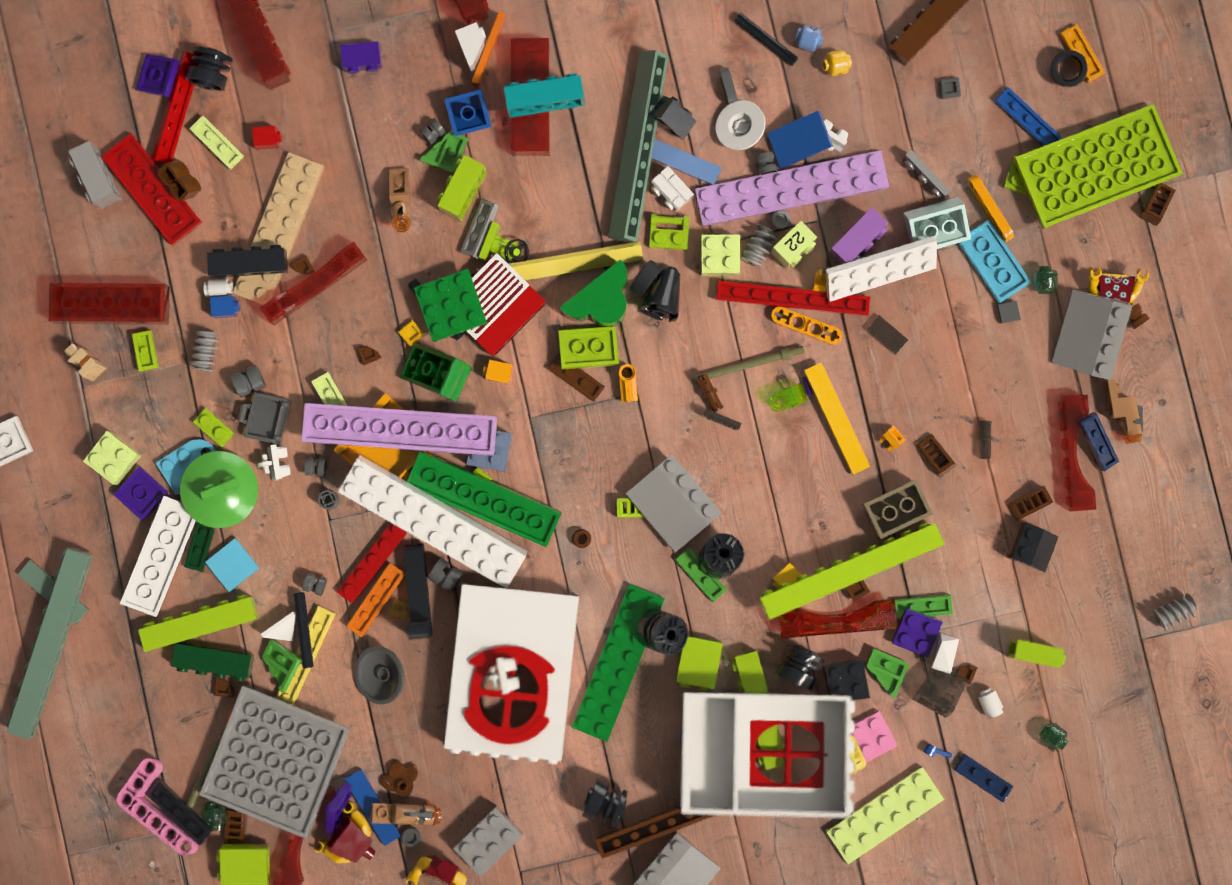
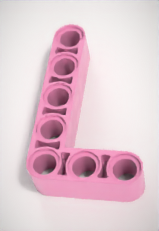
[117,759,199,855]

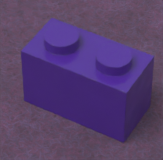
[340,41,382,74]

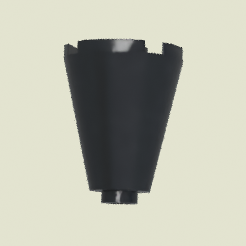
[641,266,681,322]

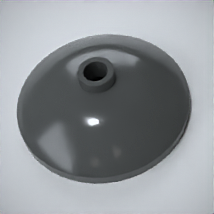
[355,646,405,704]

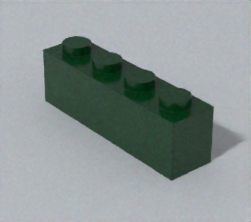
[171,643,254,681]

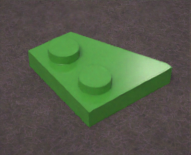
[420,131,468,174]
[262,640,302,692]
[866,648,909,698]

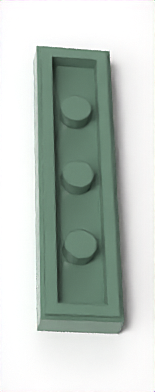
[17,560,89,624]

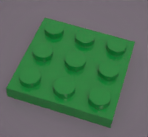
[414,269,488,343]

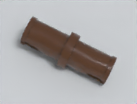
[696,373,724,412]

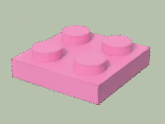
[850,711,898,762]

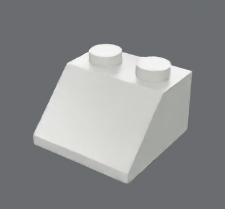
[455,22,487,75]

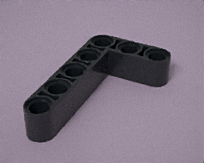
[404,543,433,640]

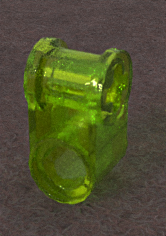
[770,383,808,412]

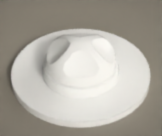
[716,100,765,150]

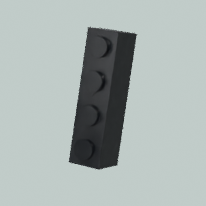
[207,245,288,278]

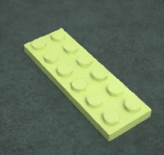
[826,766,944,864]

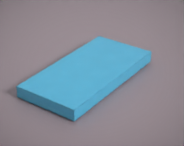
[958,219,1031,304]

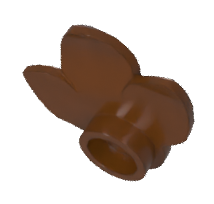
[380,760,418,797]

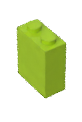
[676,636,723,692]
[1008,638,1066,668]
[217,843,271,885]

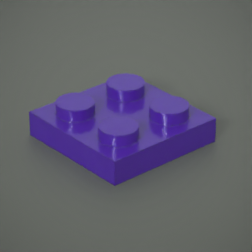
[136,54,180,98]
[114,466,169,521]
[892,607,943,657]

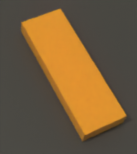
[1059,24,1105,83]

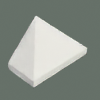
[261,611,297,641]
[932,633,959,674]

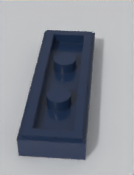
[1078,412,1119,472]
[954,754,1014,802]

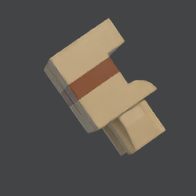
[64,343,106,381]

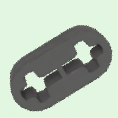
[719,67,738,104]

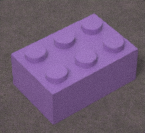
[828,208,888,265]

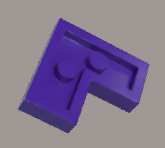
[324,782,352,836]

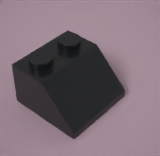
[1009,523,1058,572]

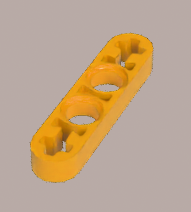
[967,174,1014,242]
[771,307,842,345]

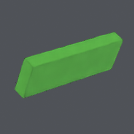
[675,547,727,602]
[893,595,953,620]

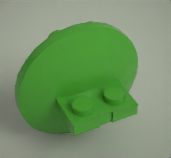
[180,451,258,528]

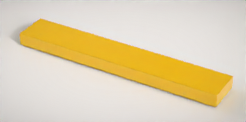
[803,362,870,475]

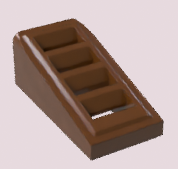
[1140,183,1176,226]
[916,434,955,477]
[1008,486,1053,521]
[224,809,247,844]

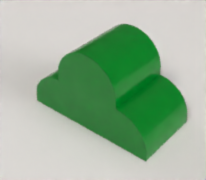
[560,259,627,327]
[399,343,472,402]

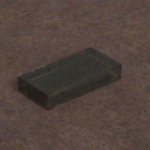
[867,315,908,355]
[703,409,742,431]

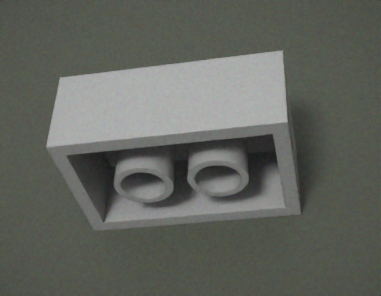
[68,141,122,209]
[454,806,523,877]

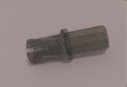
[978,421,993,459]

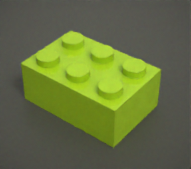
[437,155,487,222]

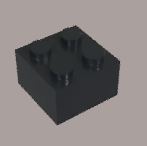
[823,658,870,701]

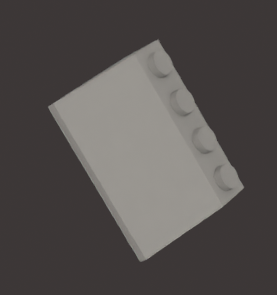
[1051,289,1132,380]
[625,455,722,553]
[631,830,721,885]

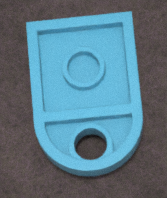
[156,439,217,495]

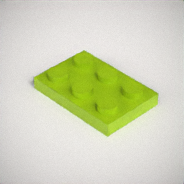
[558,327,619,369]

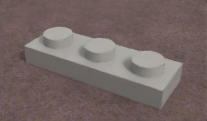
[903,150,951,199]
[460,200,499,259]

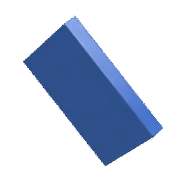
[767,111,833,169]

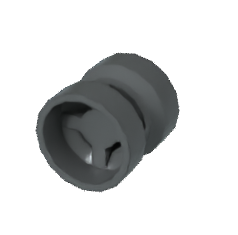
[420,118,446,145]
[755,152,778,175]
[304,457,327,477]
[318,490,340,510]
[302,572,327,596]

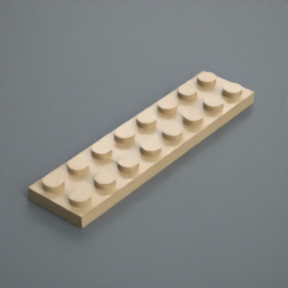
[233,152,325,307]

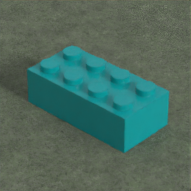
[504,73,585,118]

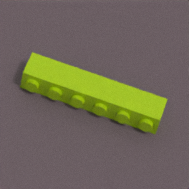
[138,594,259,652]
[732,650,784,770]

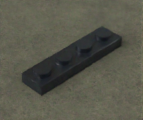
[146,779,213,845]

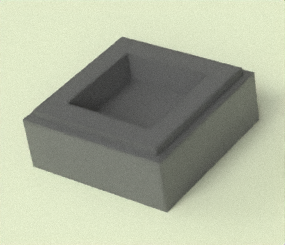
[939,77,961,99]
[997,301,1021,324]

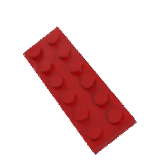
[101,133,203,246]

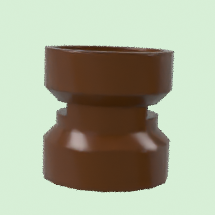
[1129,303,1150,329]

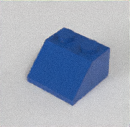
[444,88,492,137]

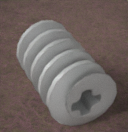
[740,224,777,267]
[190,331,219,372]
[1152,593,1197,630]

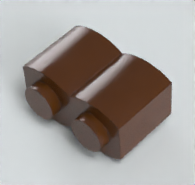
[158,160,201,202]

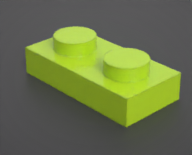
[132,330,159,372]
[193,408,235,448]

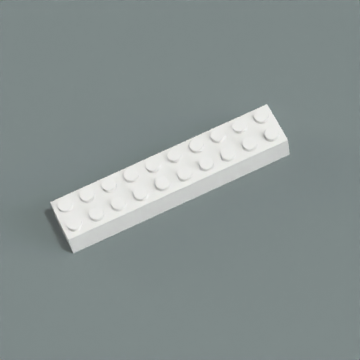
[338,455,527,589]

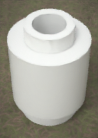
[204,278,234,297]
[978,688,1003,718]

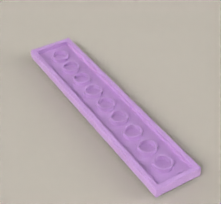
[695,150,889,227]
[301,403,497,456]

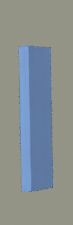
[651,139,722,185]

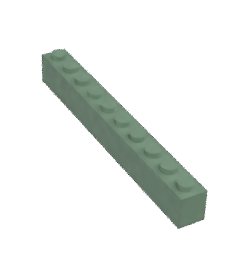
[608,50,669,242]
[6,548,94,740]

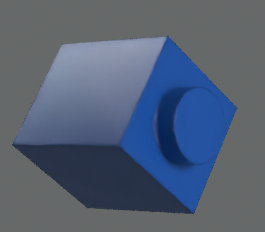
[210,296,240,319]

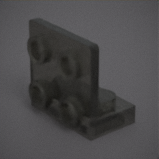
[912,663,968,718]

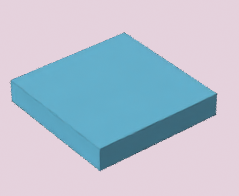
[205,538,260,592]

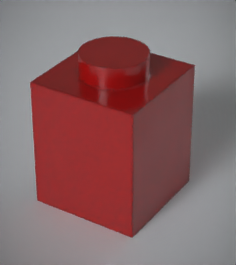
[252,126,282,150]

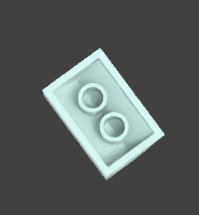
[904,197,971,249]

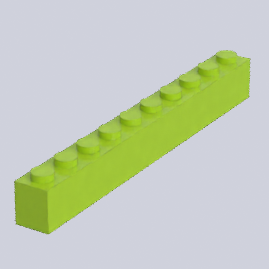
[757,522,945,621]

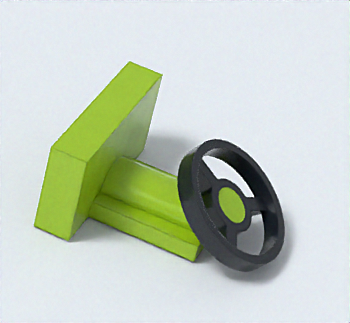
[479,222,529,264]

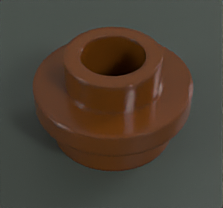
[572,529,591,548]

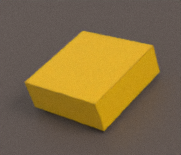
[398,320,425,347]

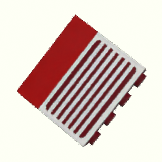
[467,253,547,357]

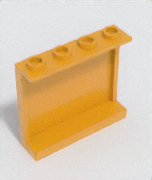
[334,393,433,481]

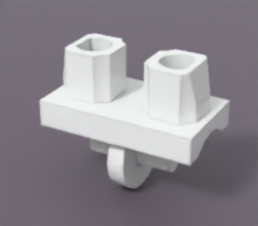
[822,119,848,153]
[257,445,290,481]
[486,657,520,694]

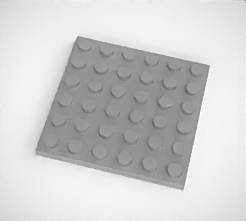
[199,686,351,839]

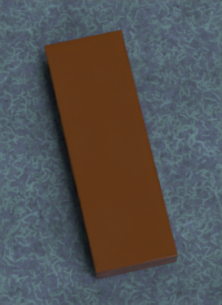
[548,353,605,402]

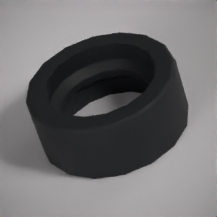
[1051,50,1088,88]
[630,260,663,298]

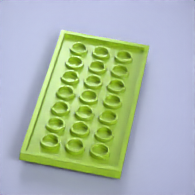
[1014,104,1183,229]

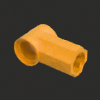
[618,364,638,402]

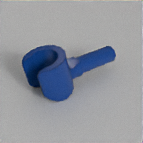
[924,744,952,758]

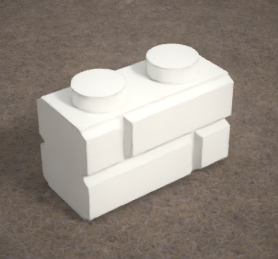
[651,166,694,212]

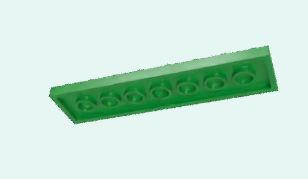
[407,451,562,547]
[572,584,665,742]

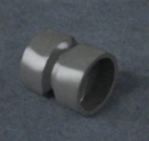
[231,365,266,397]
[427,558,464,593]

